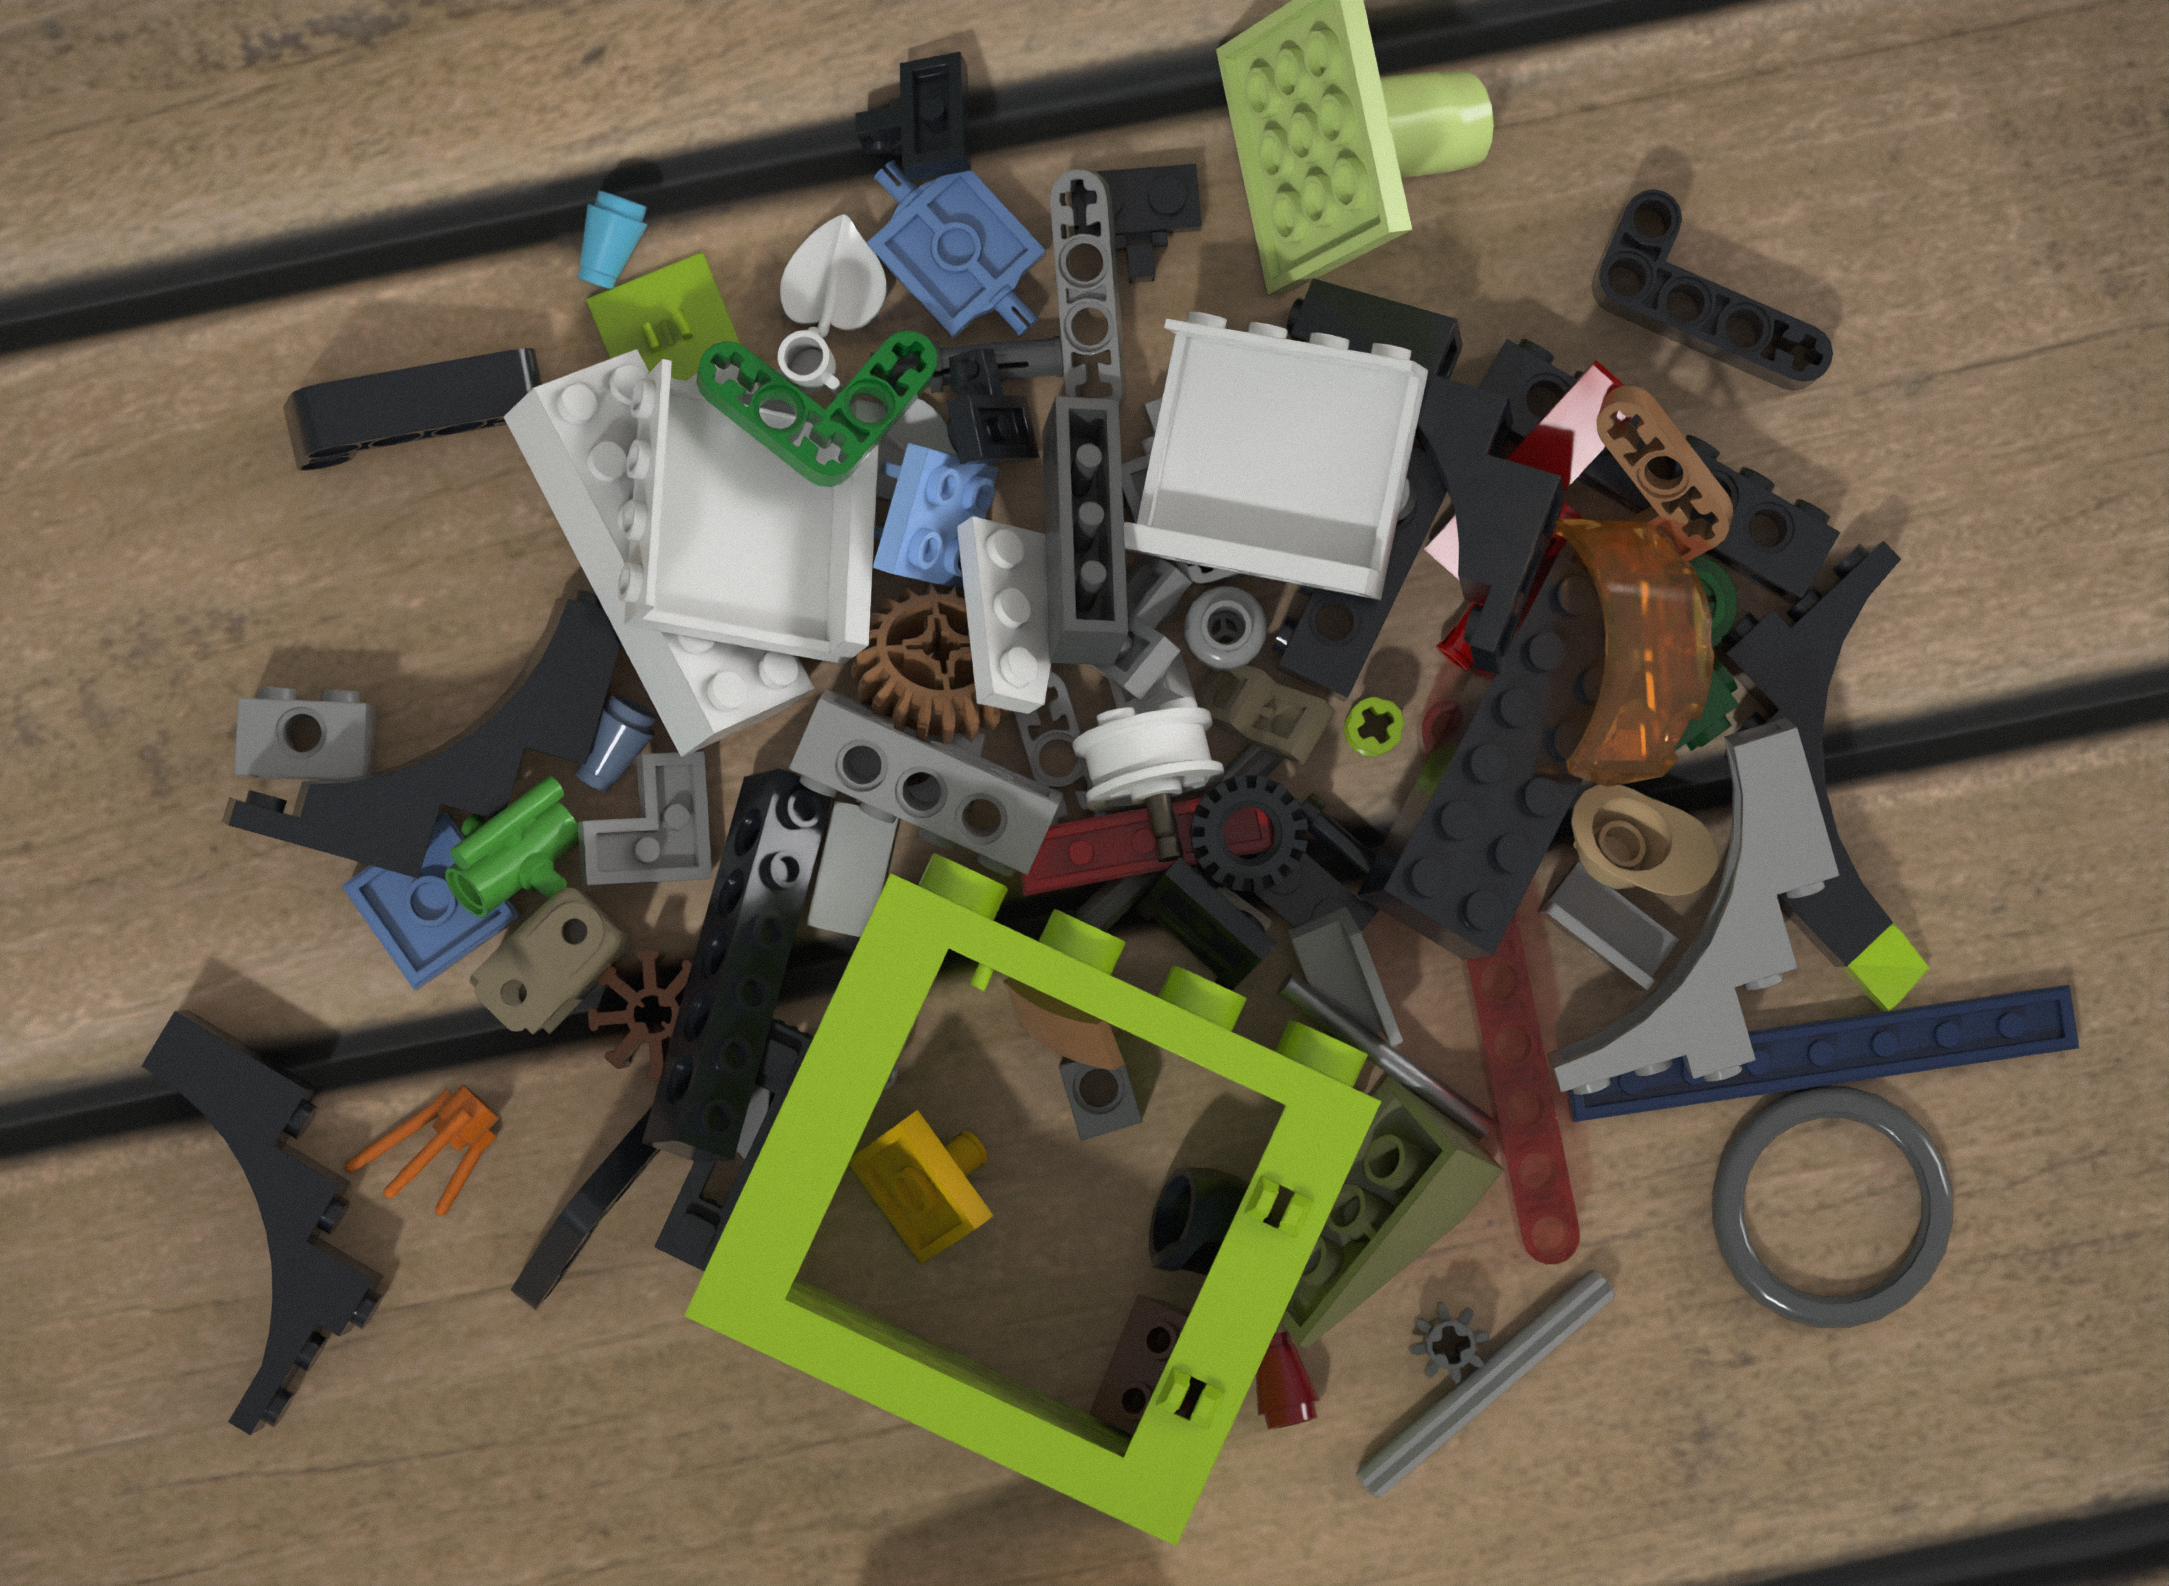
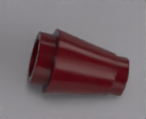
[1255,1331,1320,1430]

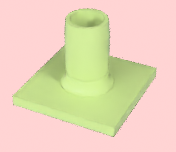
[1216,0,1494,295]

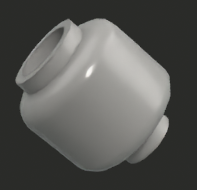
[1184,586,1267,672]

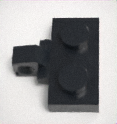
[855,52,971,182]
[1071,164,1201,283]
[947,348,1040,464]

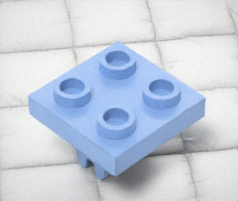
[873,442,999,589]

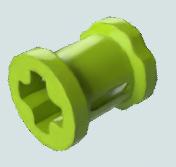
[1344,697,1405,757]

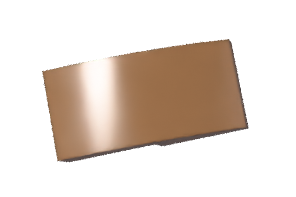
[1004,977,1125,1070]

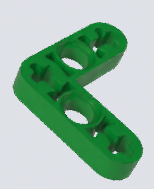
[696,330,938,487]

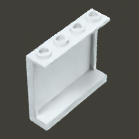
[1124,312,1428,600]
[618,359,881,664]

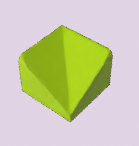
[1841,921,1930,1012]

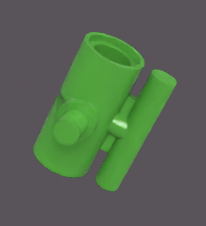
[445,776,579,918]

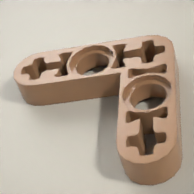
[1571,386,1733,595]

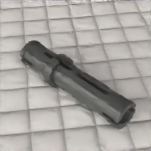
[870,336,1063,393]

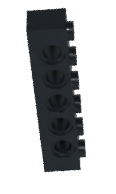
[1478,339,1841,604]
[642,768,832,1163]

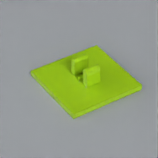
[586,252,741,381]

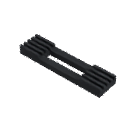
[654,1018,814,1272]

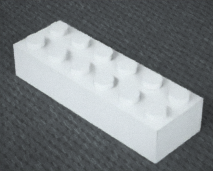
[504,349,815,757]

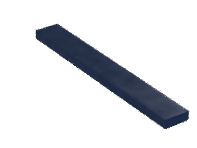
[1567,985,2079,1122]

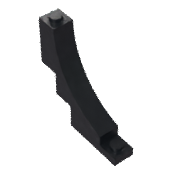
[1287,278,1565,675]
[222,590,621,879]

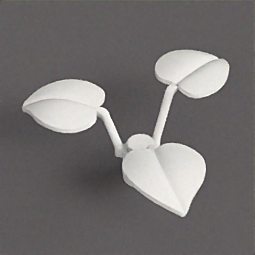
[687,214,957,501]

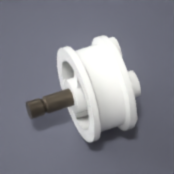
[1073,697,1225,862]

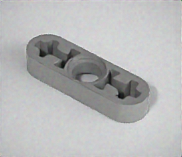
[1014,671,1105,825]

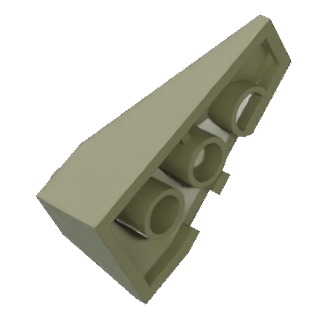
[1280,1075,1504,1348]

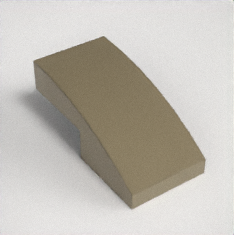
[1195,665,1335,765]

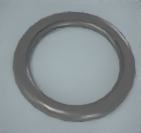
[1712,1086,1953,1328]

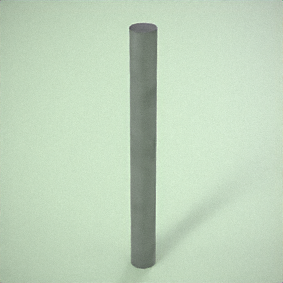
[1277,973,1494,1139]

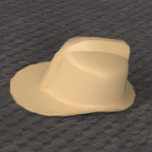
[1571,783,1719,896]

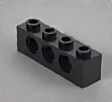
[1271,445,1447,702]

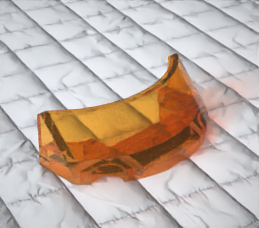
[1555,519,1714,787]

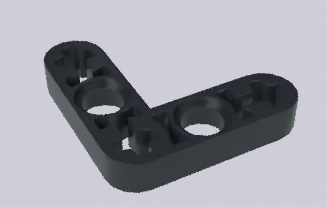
[511,1106,661,1310]

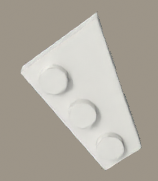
[957,516,1051,714]

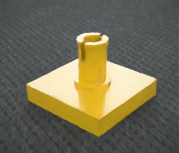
[849,1110,994,1264]

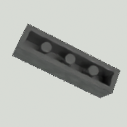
[1042,396,1128,666]

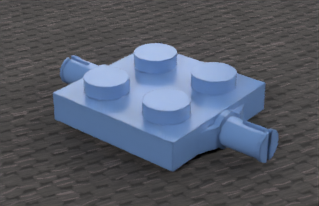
[867,160,1046,340]

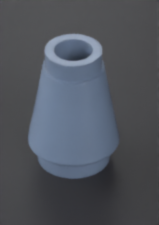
[575,693,657,793]

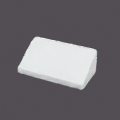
[807,800,899,937]

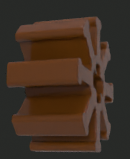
[588,950,693,1079]

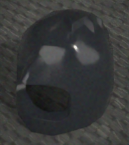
[1149,1167,1273,1276]

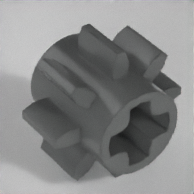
[1408,1301,1490,1384]

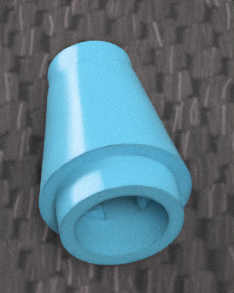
[577,190,648,289]

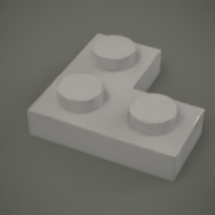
[1086,555,1192,700]
[577,751,712,886]

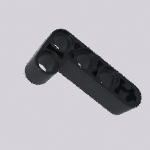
[1591,189,1833,391]
[283,348,542,471]

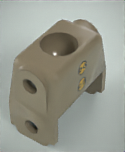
[470,887,632,1034]

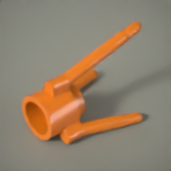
[345,1084,500,1216]

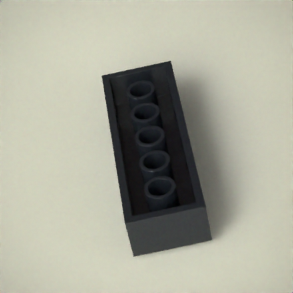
[1357,553,1665,960]

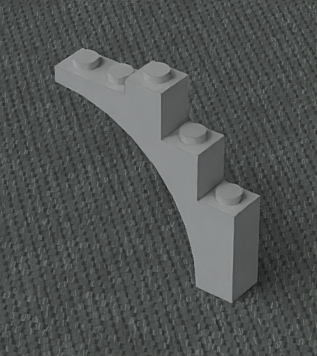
[1547,718,1840,1095]

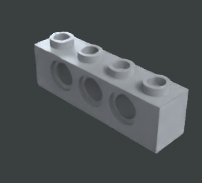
[789,689,1063,876]

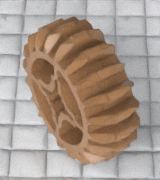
[851,582,1011,745]

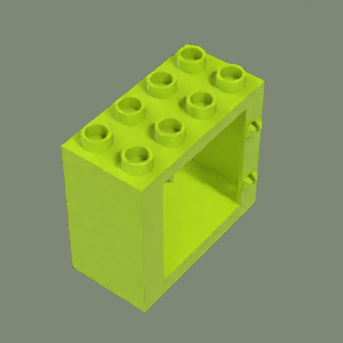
[684,853,1381,1546]

